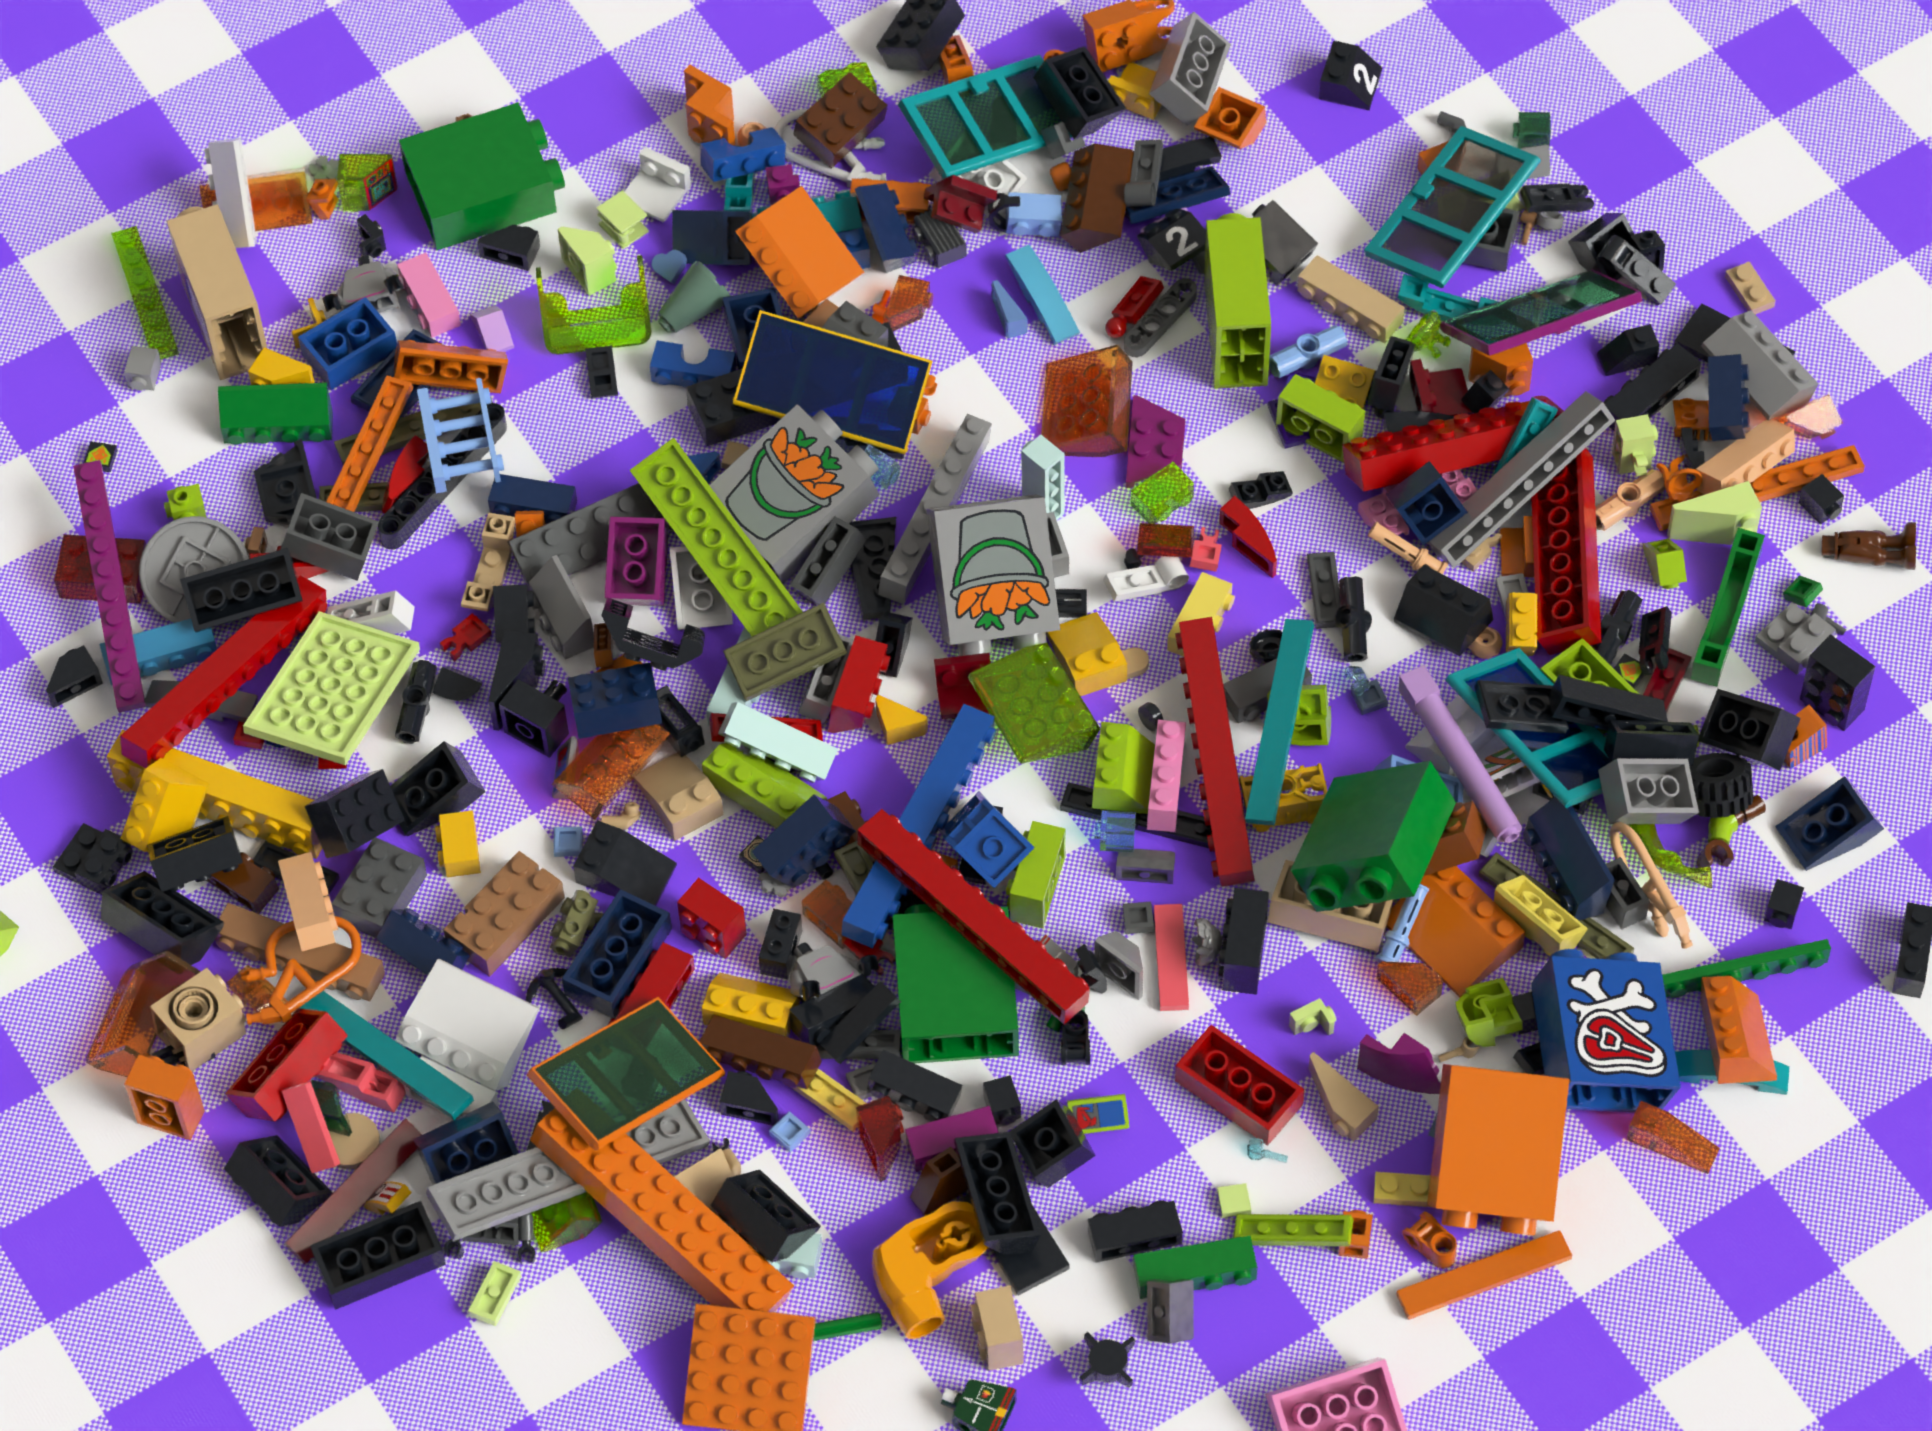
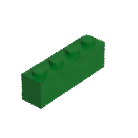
[1133,1235,1258,1299]

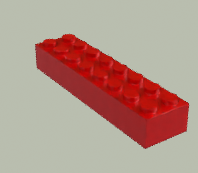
[1342,396,1564,492]
[1531,448,1602,655]

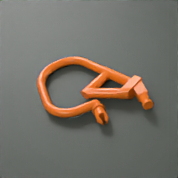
[241,916,362,1025]

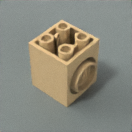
[150,968,246,1071]

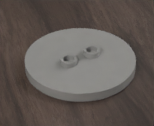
[139,516,249,623]

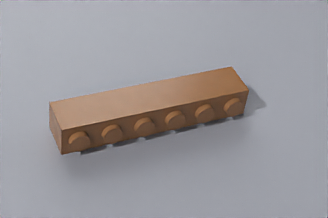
[215,903,385,1002]

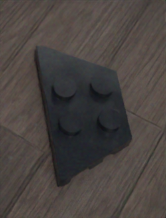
[254,439,316,525]

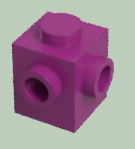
[765,164,800,206]

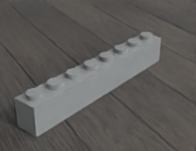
[1428,391,1615,568]
[878,413,992,605]

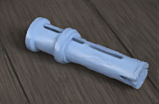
[1375,884,1429,969]

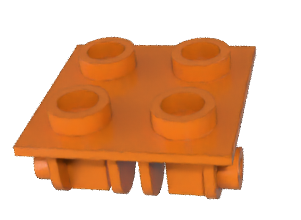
[1673,398,1724,441]

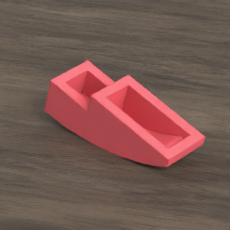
[316,1052,406,1113]

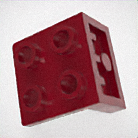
[1409,359,1473,416]
[934,653,997,719]

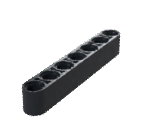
[378,403,507,550]

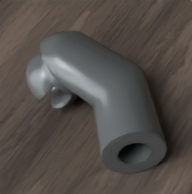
[1437,111,1467,136]

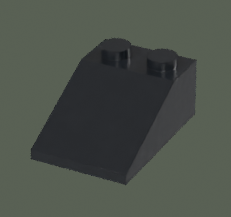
[488,630,546,731]
[390,741,486,836]
[573,820,677,906]

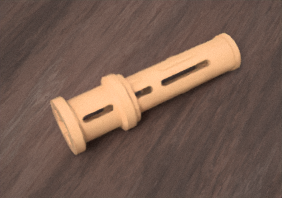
[1367,521,1448,574]

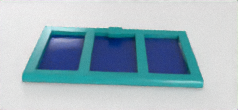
[1445,648,1610,808]

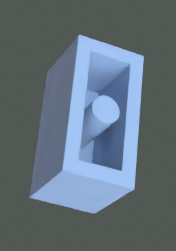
[1006,192,1062,237]

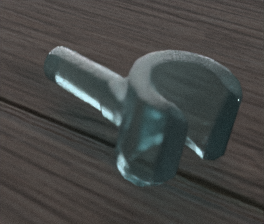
[1247,1138,1288,1163]

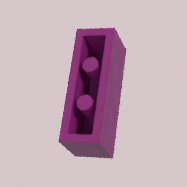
[905,1106,999,1172]

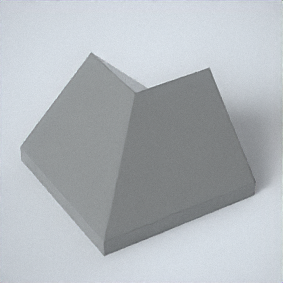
[1095,931,1143,1000]

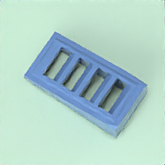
[991,280,1028,338]

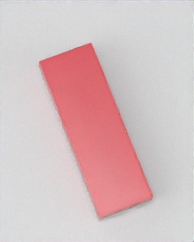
[282,1082,341,1173]

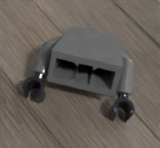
[444,1213,536,1264]

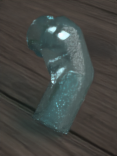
[1345,665,1370,696]

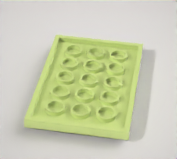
[243,611,420,765]

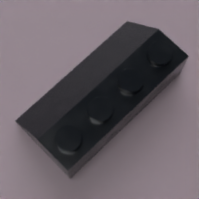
[180,548,303,633]
[101,871,224,971]
[954,1132,1041,1255]

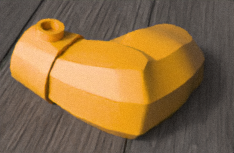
[872,1201,989,1339]

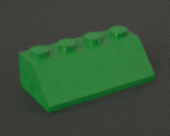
[218,383,333,445]

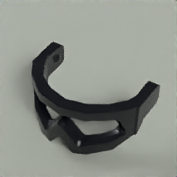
[988,193,1020,233]

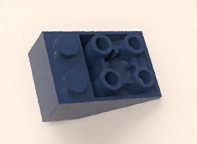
[672,210,752,265]

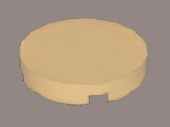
[327,1113,381,1169]

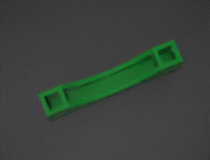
[1690,528,1765,687]

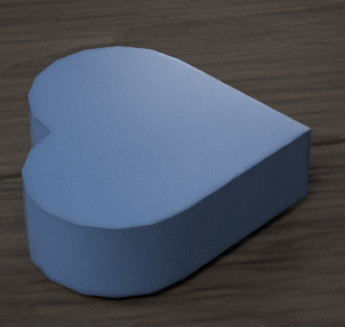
[652,250,687,284]

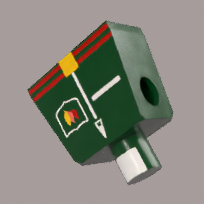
[941,1379,1017,1431]

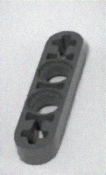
[1124,278,1197,357]

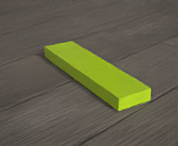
[1233,1214,1354,1246]

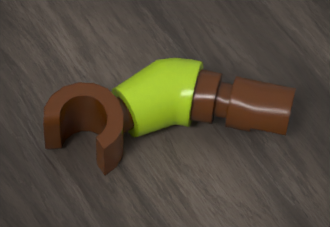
[1697,795,1766,873]

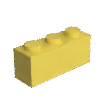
[1167,572,1235,657]

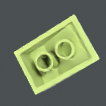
[1667,481,1762,545]

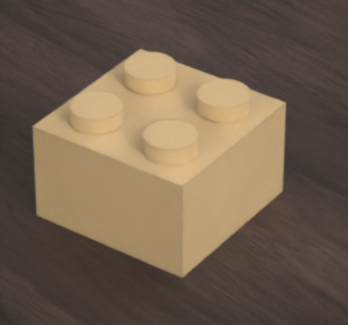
[971,1285,1024,1371]

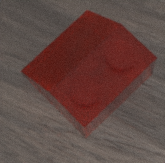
[856,1095,904,1182]

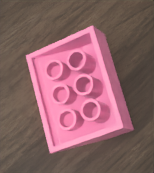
[1265,1357,1407,1431]

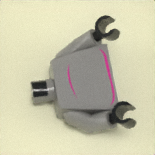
[322,255,405,313]
[790,942,879,1002]

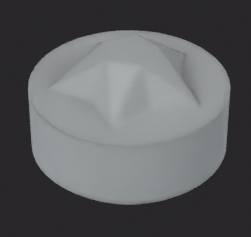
[1536,211,1564,231]

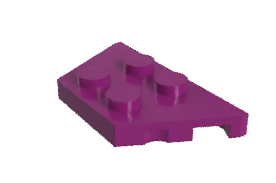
[1126,395,1186,488]

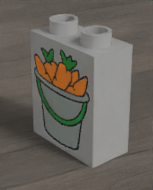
[709,404,880,584]
[927,494,1060,656]

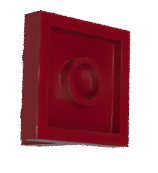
[924,175,997,233]

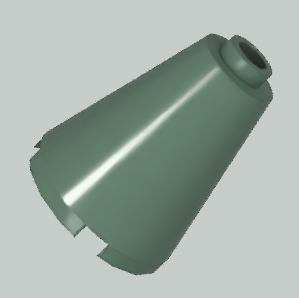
[657,261,731,333]

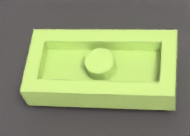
[468,1261,522,1326]

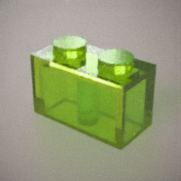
[1131,462,1194,526]

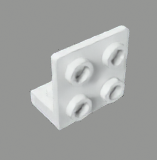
[624,146,691,222]

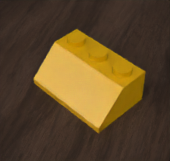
[120,758,209,852]
[701,972,802,1037]

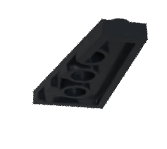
[849,517,896,620]

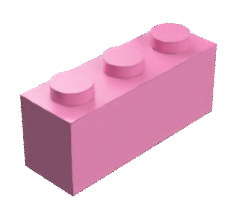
[397,252,461,338]

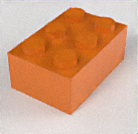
[124,1054,205,1141]

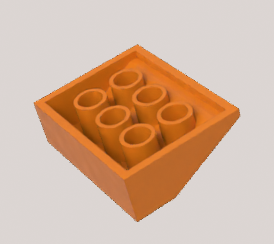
[735,186,865,319]
[1387,866,1526,997]

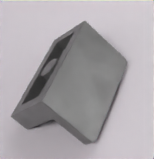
[1116,848,1175,884]
[1147,1279,1194,1344]

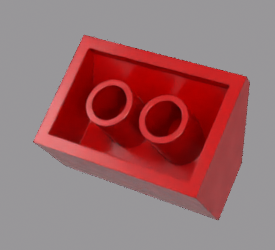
[828,635,890,733]

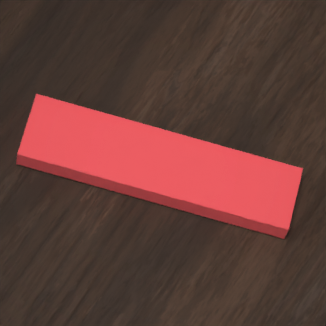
[1154,904,1189,1011]

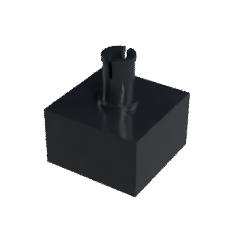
[499,679,569,758]

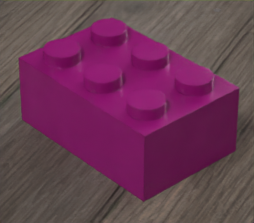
[605,517,669,606]

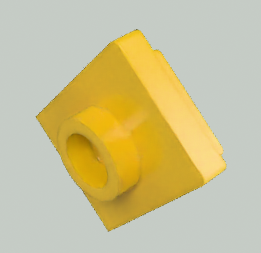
[291,297,326,349]

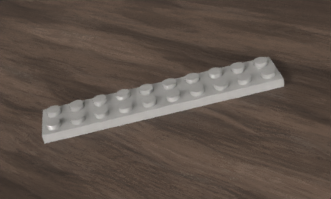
[425,1099,710,1241]

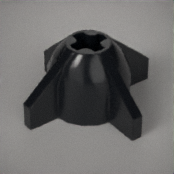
[1079,1332,1135,1388]

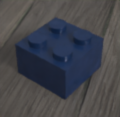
[1385,461,1468,545]

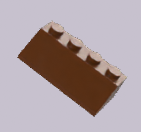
[1060,143,1134,253]

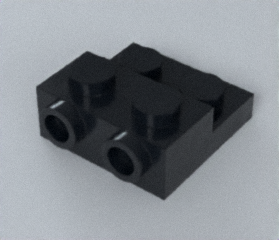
[53,823,133,895]

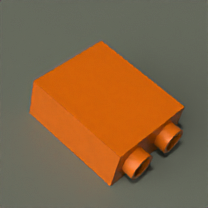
[1427,1064,1570,1235]

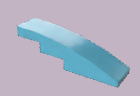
[1005,244,1080,345]

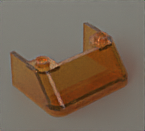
[86,951,201,1077]

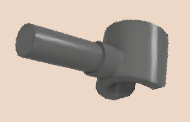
[1811,603,1847,635]

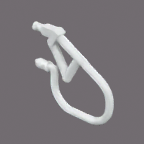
[774,108,887,188]

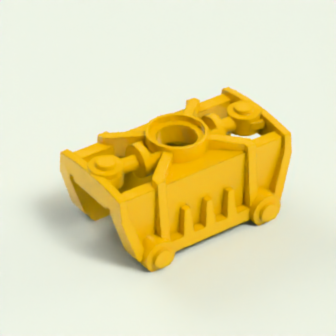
[1239,763,1328,832]

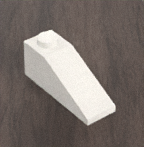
[327,590,415,634]

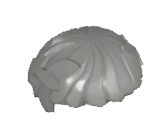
[1192,918,1222,966]

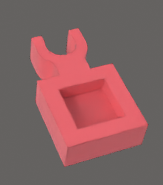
[1190,527,1222,572]

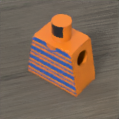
[1784,704,1827,768]

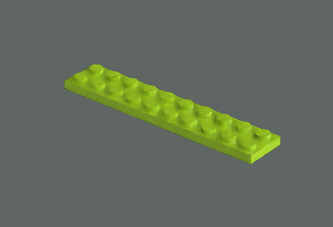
[630,437,803,637]

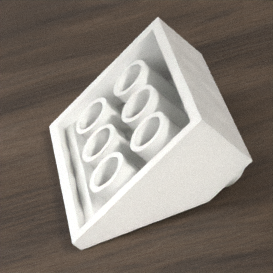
[395,959,540,1091]

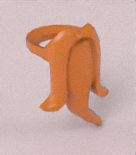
[1656,455,1702,503]

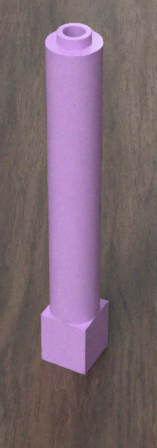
[1399,665,1522,843]

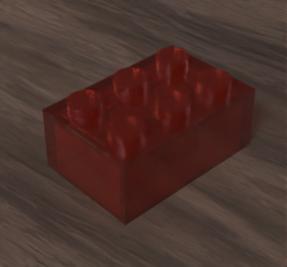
[54,534,146,604]

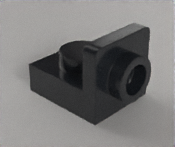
[1631,230,1665,271]

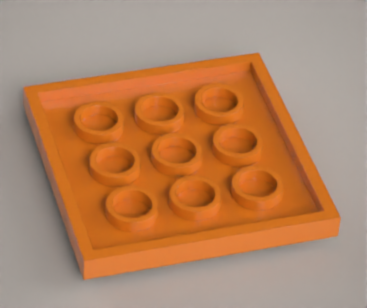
[682,1303,816,1431]

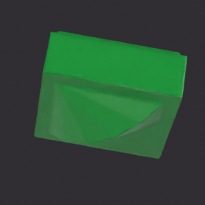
[1783,575,1823,608]

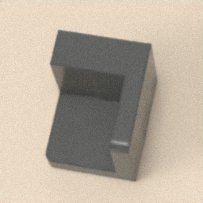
[1041,122,1086,160]

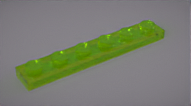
[111,226,179,360]

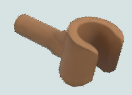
[1520,208,1537,245]

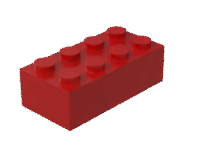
[225,1008,348,1122]
[1175,1024,1304,1146]

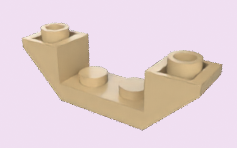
[461,513,515,611]

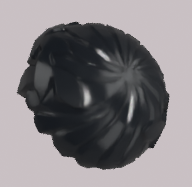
[1249,629,1282,664]

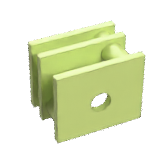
[596,190,649,249]

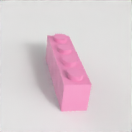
[1147,720,1186,832]

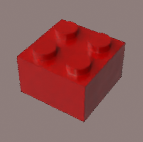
[677,877,747,959]

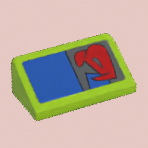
[1067,1093,1130,1134]

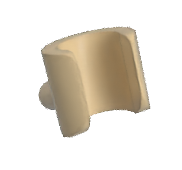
[1438,1036,1479,1063]

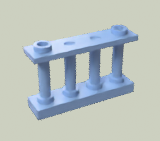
[417,378,504,493]

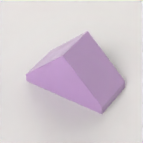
[470,305,514,352]

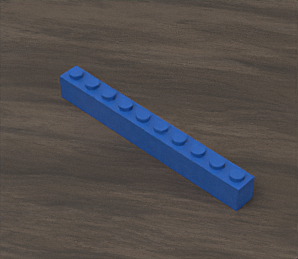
[841,704,997,948]

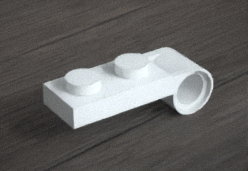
[1103,553,1189,602]

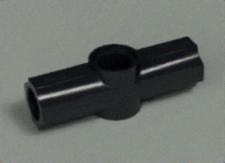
[1335,576,1372,662]
[1592,590,1643,665]
[395,660,437,744]

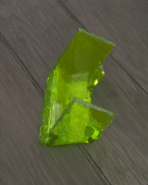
[536,255,652,354]

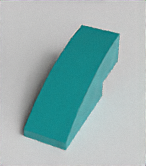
[724,172,755,212]

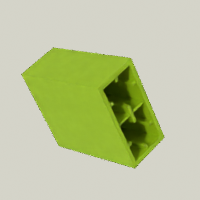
[1204,213,1271,389]

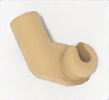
[601,802,641,830]

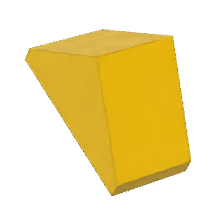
[875,695,928,745]

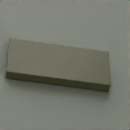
[723,602,847,702]

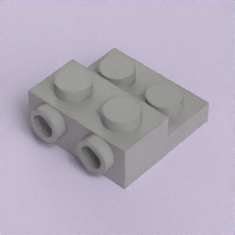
[1755,602,1836,675]

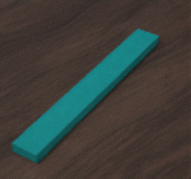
[1245,619,1314,826]
[299,991,474,1120]

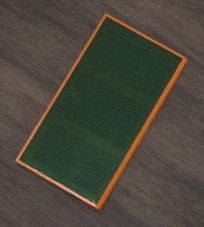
[526,997,725,1151]

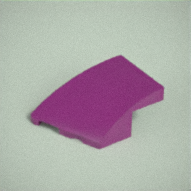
[1357,1033,1441,1094]

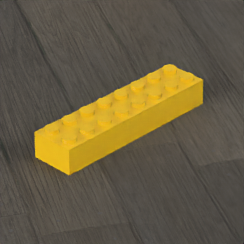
[106,729,322,859]

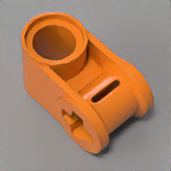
[1402,1211,1457,1269]

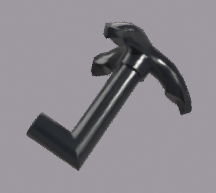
[526,968,583,1030]

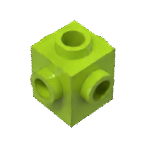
[164,483,207,521]

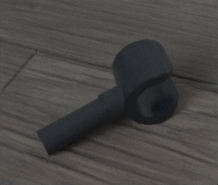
[1124,543,1158,569]

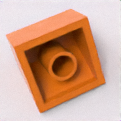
[1194,87,1267,149]
[1468,339,1533,397]

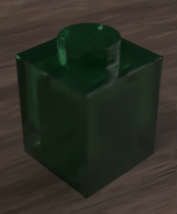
[1512,112,1551,149]

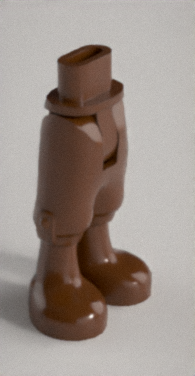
[1822,522,1916,570]

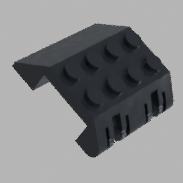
[601,597,705,671]

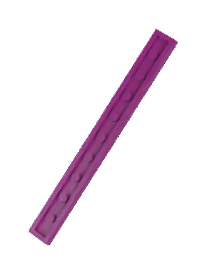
[73,460,146,713]

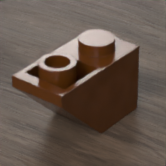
[910,1147,968,1216]

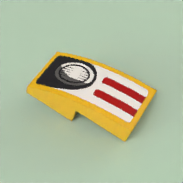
[363,1181,412,1216]

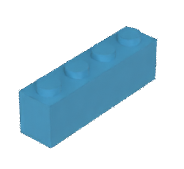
[99,618,217,685]

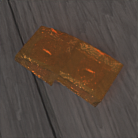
[226,965,288,1012]

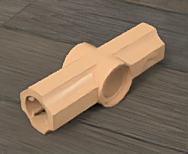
[1595,468,1666,531]

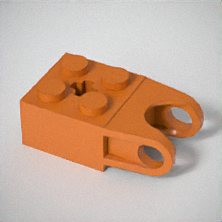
[1082,0,1175,72]

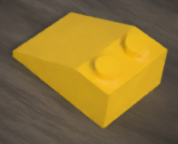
[1045,612,1127,698]

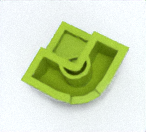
[1267,684,1331,746]
[1455,977,1523,1047]

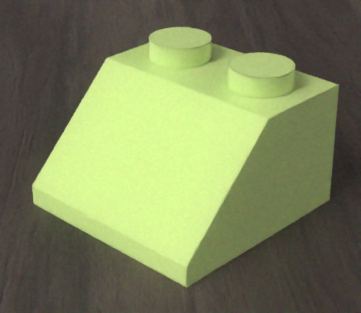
[557,226,617,296]

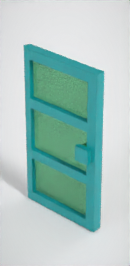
[898,54,1073,179]

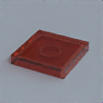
[1137,523,1194,558]

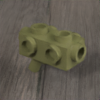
[550,890,604,958]

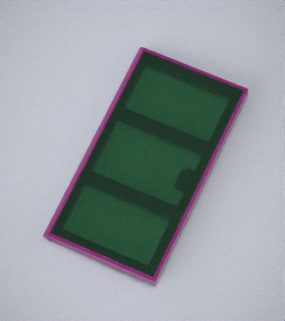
[1439,269,1642,356]

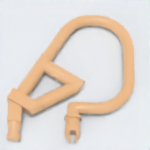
[1609,822,1693,949]

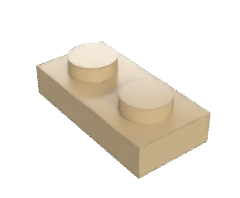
[1725,262,1775,315]

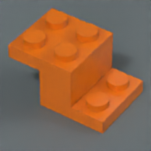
[684,65,736,146]

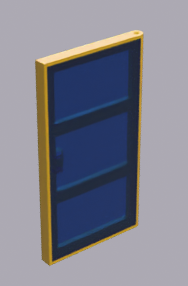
[733,310,933,455]

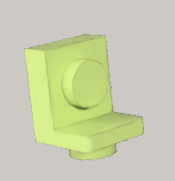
[1289,998,1336,1035]

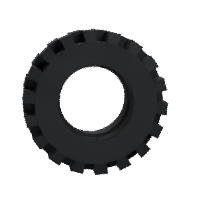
[1689,753,1754,818]

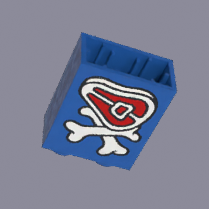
[1531,949,1681,1114]

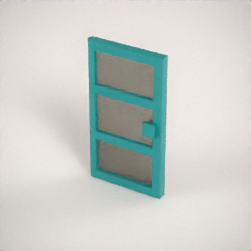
[1364,126,1541,288]

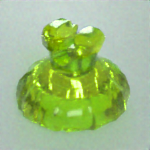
[1405,310,1451,359]

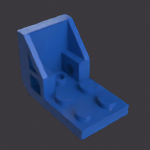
[939,791,1035,888]

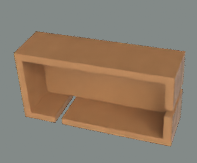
[443,851,565,977]

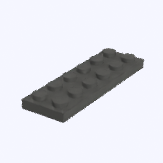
[507,483,672,591]

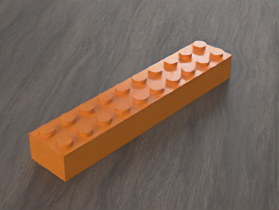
[530,1089,794,1312]

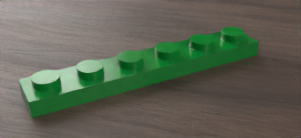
[1662,939,1831,998]

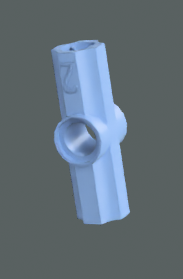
[1269,325,1348,378]

